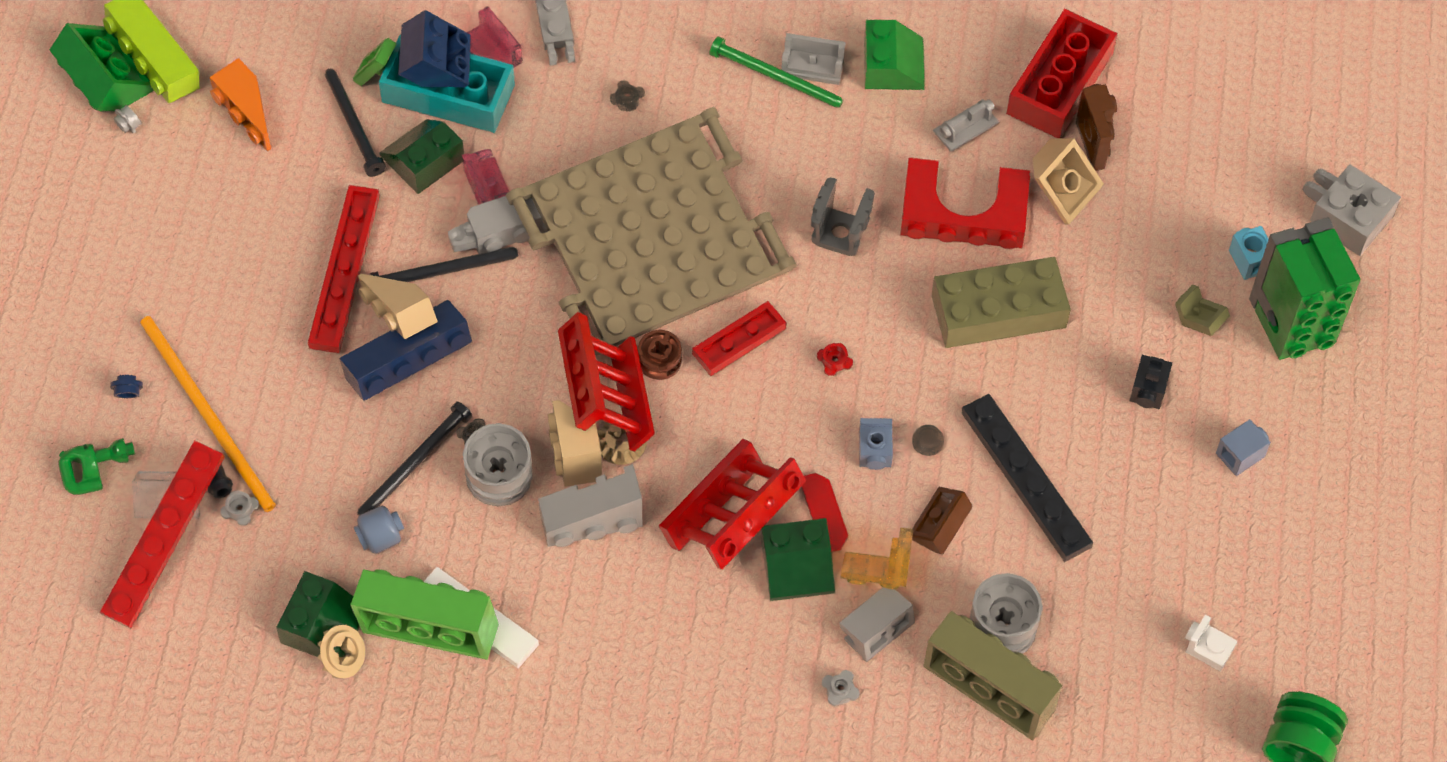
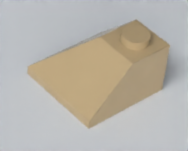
[1033,138,1104,225]

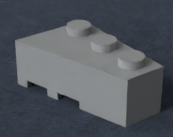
[538,464,643,547]

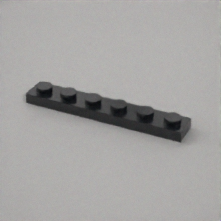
[961,394,1093,562]

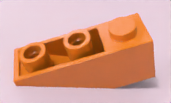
[210,58,271,151]

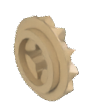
[597,422,647,465]
[317,625,365,678]

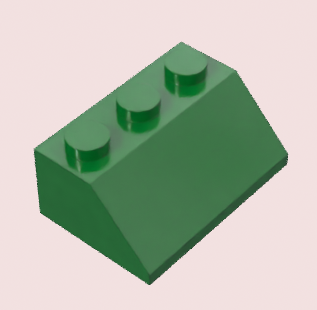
[50,23,154,111]

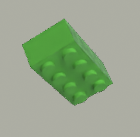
[351,569,499,660]

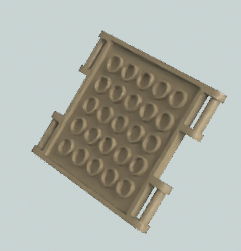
[506,107,797,355]

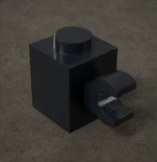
[1129,355,1173,409]

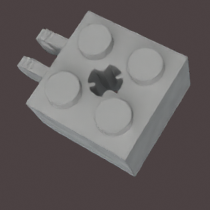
[1302,164,1401,256]

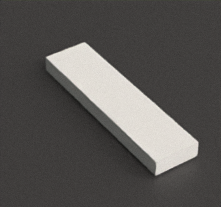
[424,567,539,668]

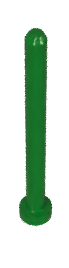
[709,36,843,108]

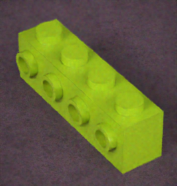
[103,0,200,104]

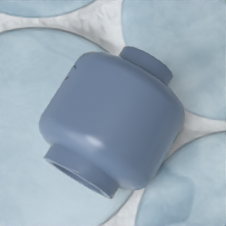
[354,506,404,554]

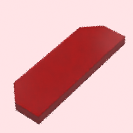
[801,473,849,552]

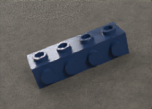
[339,300,472,401]

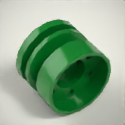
[1262,691,1348,762]

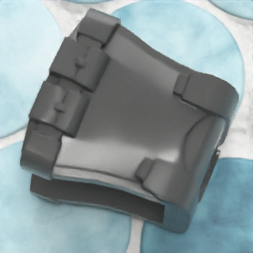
[811,177,875,256]

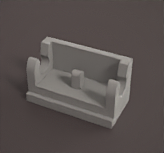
[781,33,845,85]
[839,584,915,662]

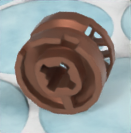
[638,330,682,380]

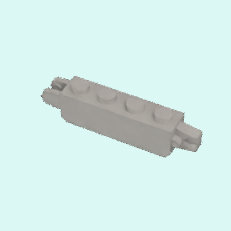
[448,196,548,254]

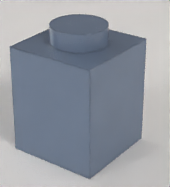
[1216,419,1271,476]

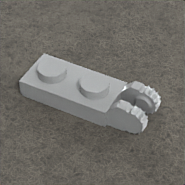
[535,0,575,65]

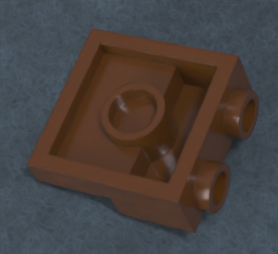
[1076,84,1117,171]

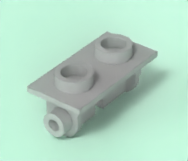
[933,99,999,152]

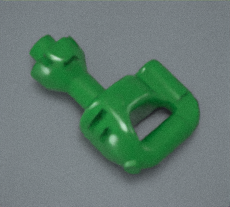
[58,438,135,495]

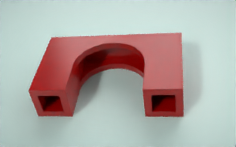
[900,157,1030,249]

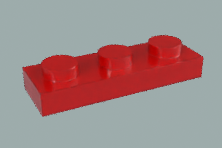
[692,301,787,376]

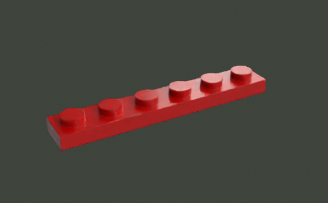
[308,185,380,353]
[100,440,225,629]

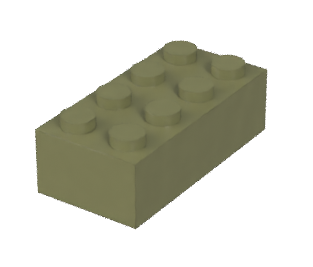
[931,256,1071,348]
[923,611,1063,741]

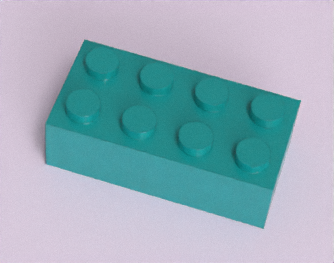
[379,35,515,133]

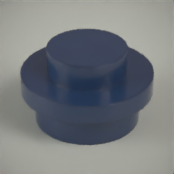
[110,375,143,399]

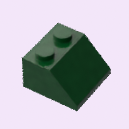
[379,119,465,194]
[761,518,835,601]
[276,571,360,657]

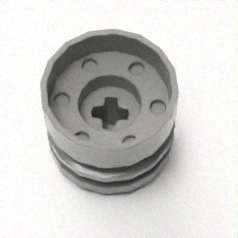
[463,423,533,507]
[969,573,1043,654]

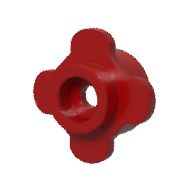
[817,343,853,376]

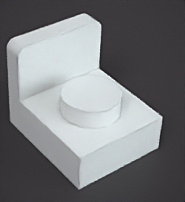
[1185,615,1238,672]

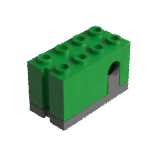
[1249,217,1361,360]

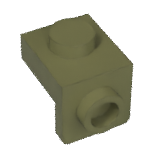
[1175,285,1230,336]

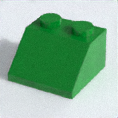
[864,19,925,90]

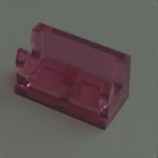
[462,149,509,205]

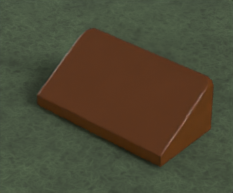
[908,487,972,555]

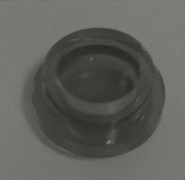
[912,424,944,456]

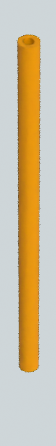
[140,316,276,512]

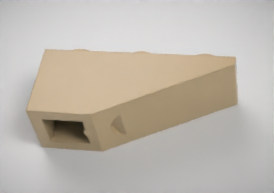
[358,274,438,339]

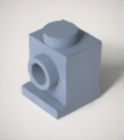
[859,418,893,470]

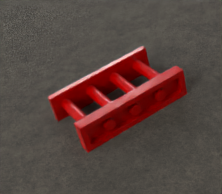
[558,312,655,452]
[658,439,806,570]

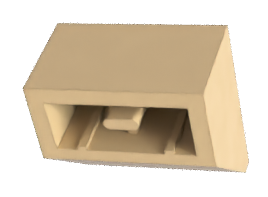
[547,400,602,487]

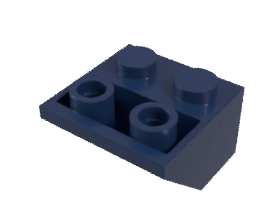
[399,10,471,87]

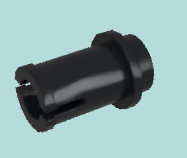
[207,463,233,498]

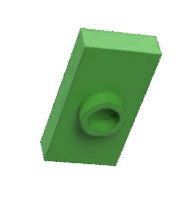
[353,38,397,86]

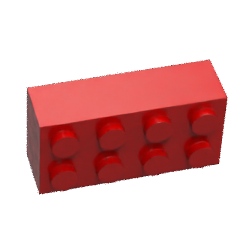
[1006,8,1118,138]

